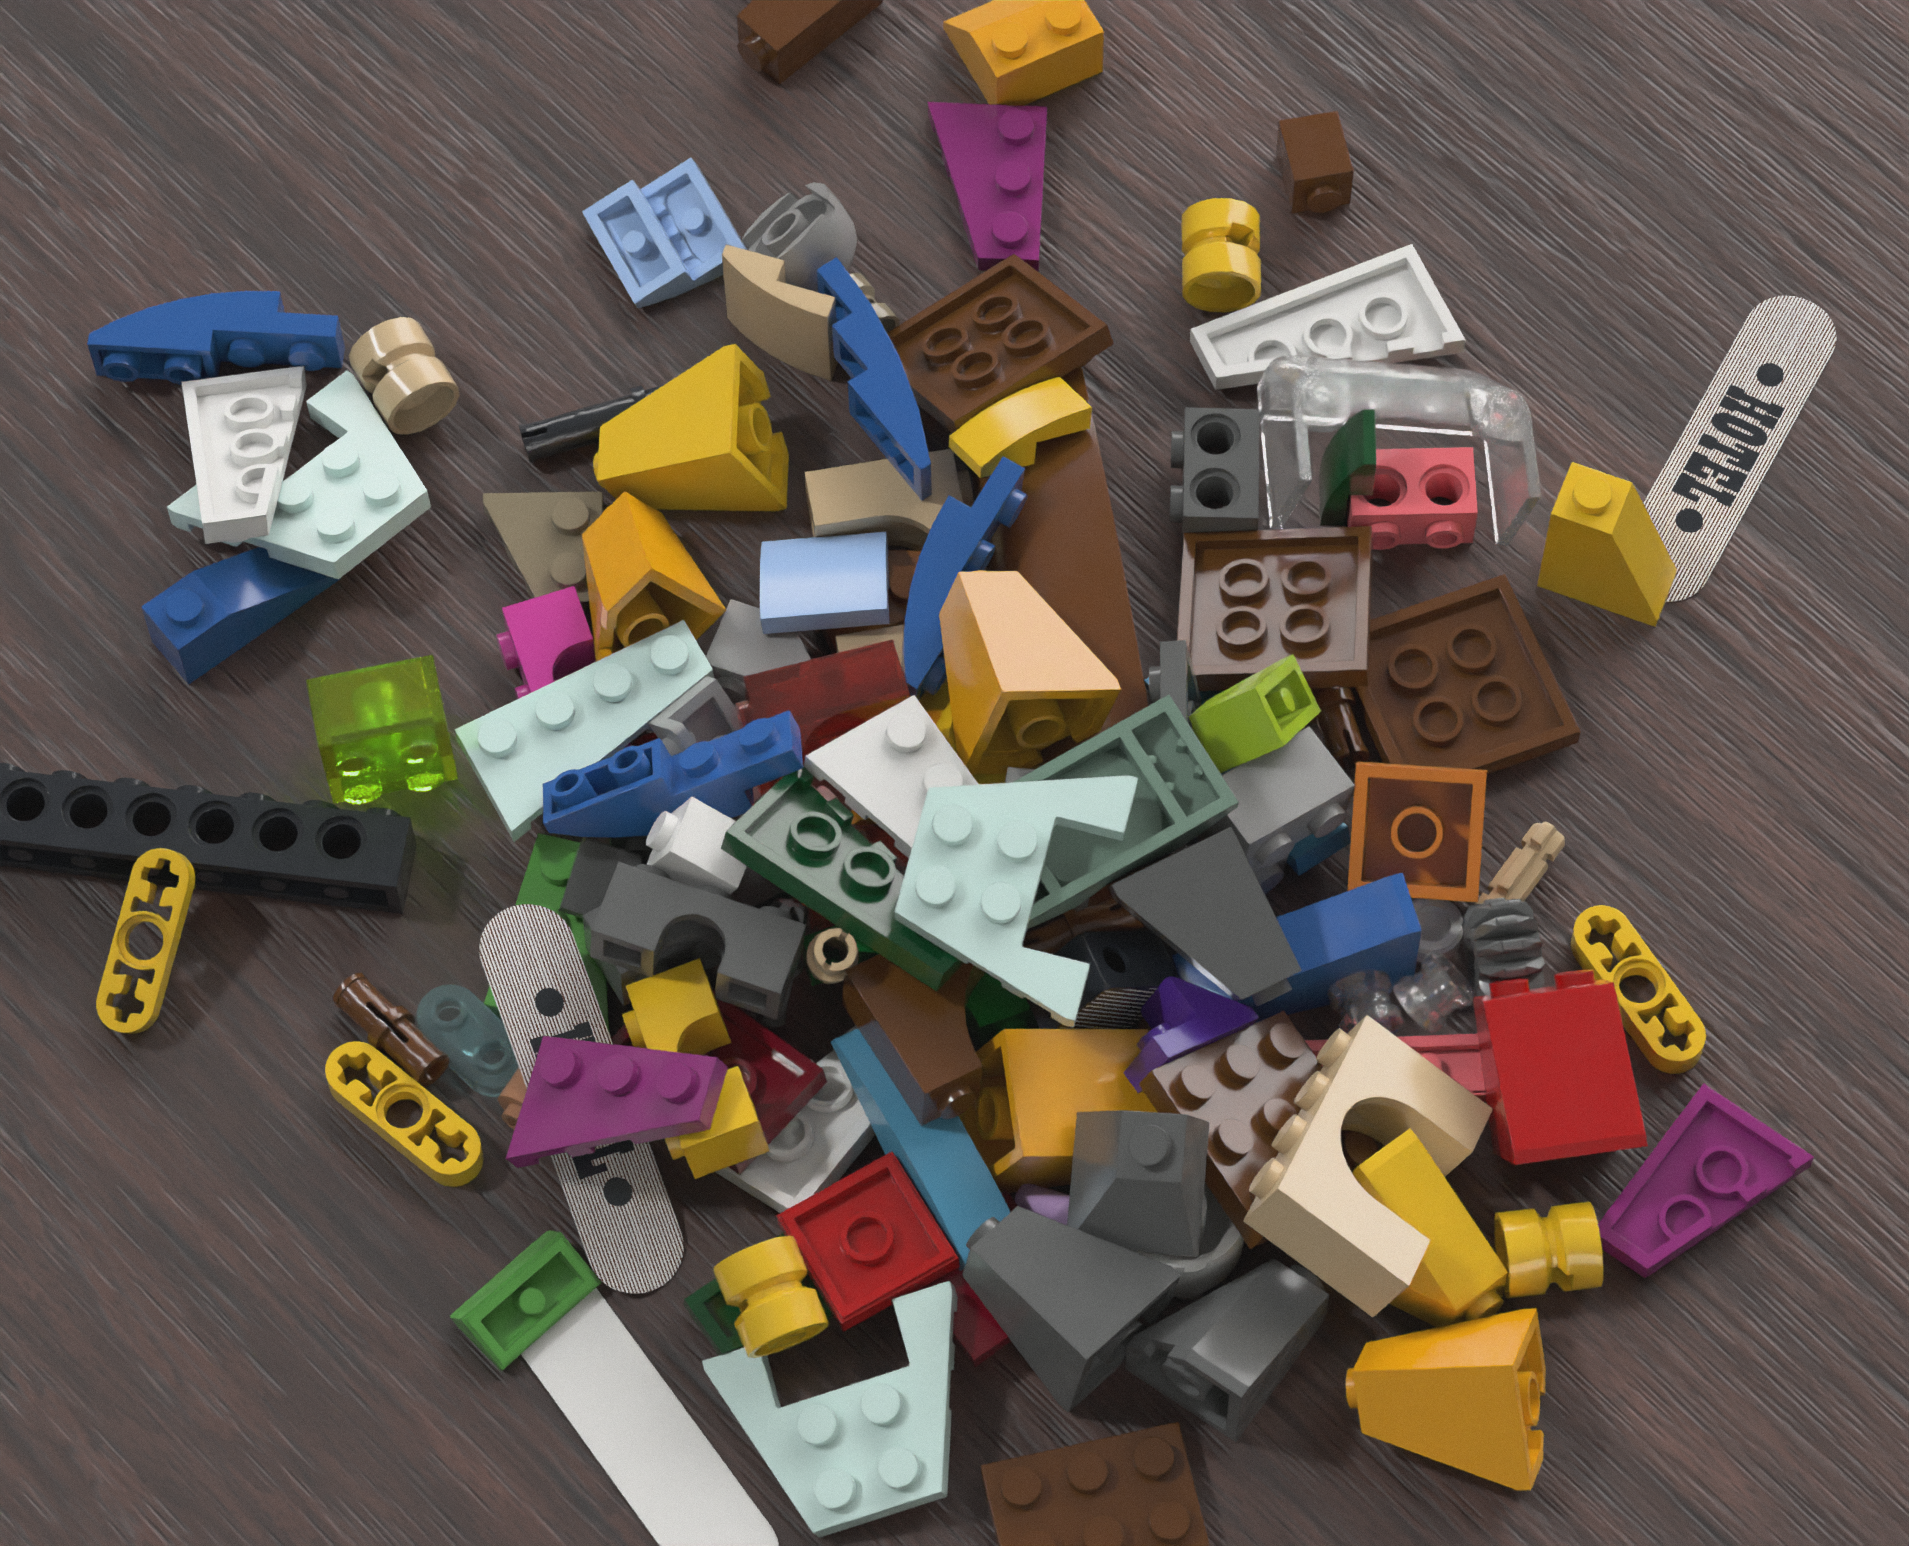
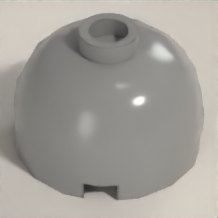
[741,182,857,292]

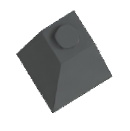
[1067,1110,1210,1257]

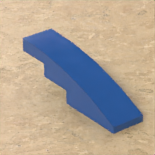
[817,257,932,501]

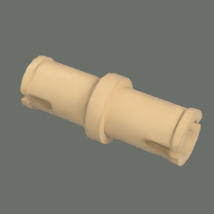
[806,928,859,984]

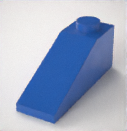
[141,547,340,685]

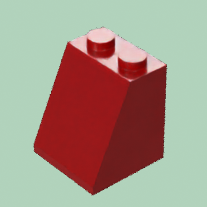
[1473,969,1647,1165]

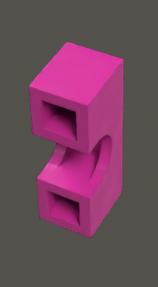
[496,586,631,748]

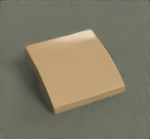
[722,244,838,381]

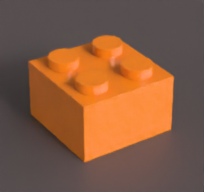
[1348,762,1487,902]

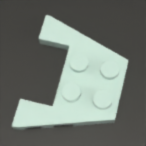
[167,370,431,579]
[895,775,1138,1028]
[702,1281,957,1538]

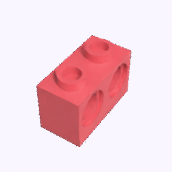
[1346,447,1478,550]

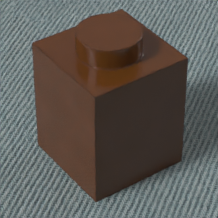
[1276,111,1354,213]

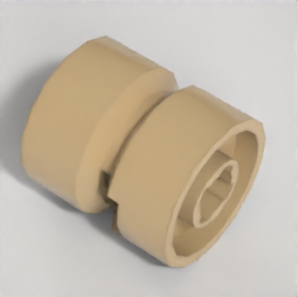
[349,317,459,435]

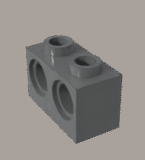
[1170,407,1260,547]

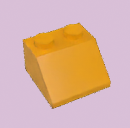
[943,0,1104,106]

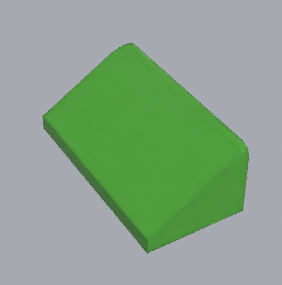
[450,1230,602,1370]

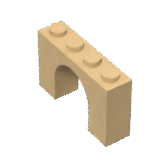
[805,449,973,715]
[1244,1015,1493,1317]

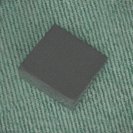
[559,838,644,918]

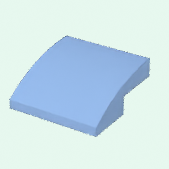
[582,157,747,308]
[760,531,890,634]

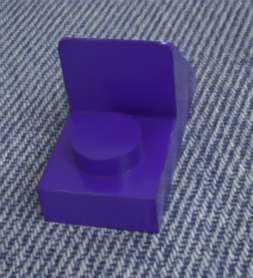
[1123,977,1259,1094]

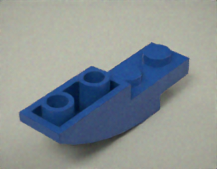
[87,291,345,385]
[901,456,1028,701]
[543,710,803,838]

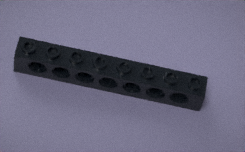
[0,763,417,914]

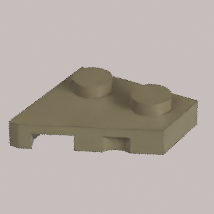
[483,491,604,613]

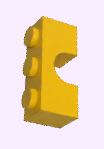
[622,958,770,1179]

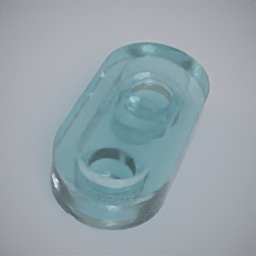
[416,985,519,1097]

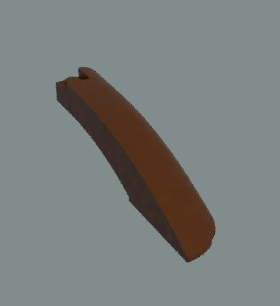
[971,367,1171,924]

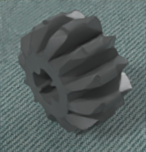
[1462,897,1545,997]

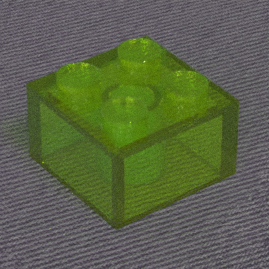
[306,655,458,804]

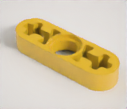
[96,848,195,1034]
[1571,905,1706,1074]
[325,1041,484,1187]

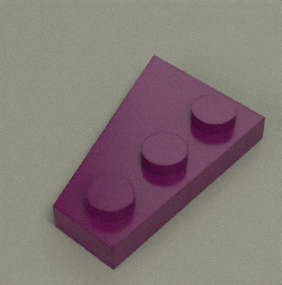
[928,102,1047,272]
[506,1036,728,1168]
[1598,1083,1814,1278]

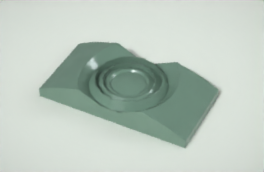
[1014,695,1239,929]

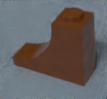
[737,0,883,85]
[842,931,1027,1126]

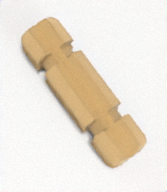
[1474,822,1565,905]

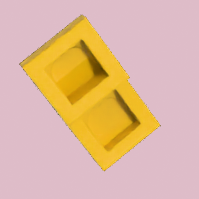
[949,377,1092,478]

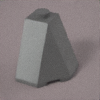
[1107,827,1302,1007]
[962,1206,1181,1413]
[1125,1258,1330,1442]

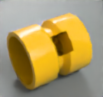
[1181,198,1261,312]
[1494,1202,1604,1298]
[713,1236,829,1358]

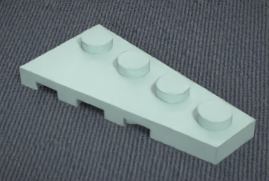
[455,620,714,842]

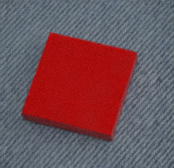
[776,1151,960,1332]

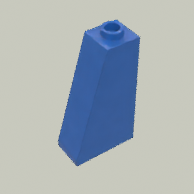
[1172,873,1422,1023]

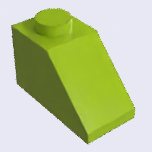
[1189,654,1321,773]

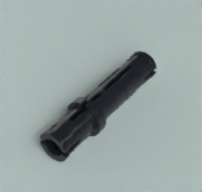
[519,385,663,463]

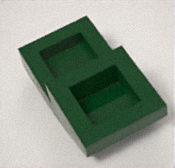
[1319,409,1376,526]

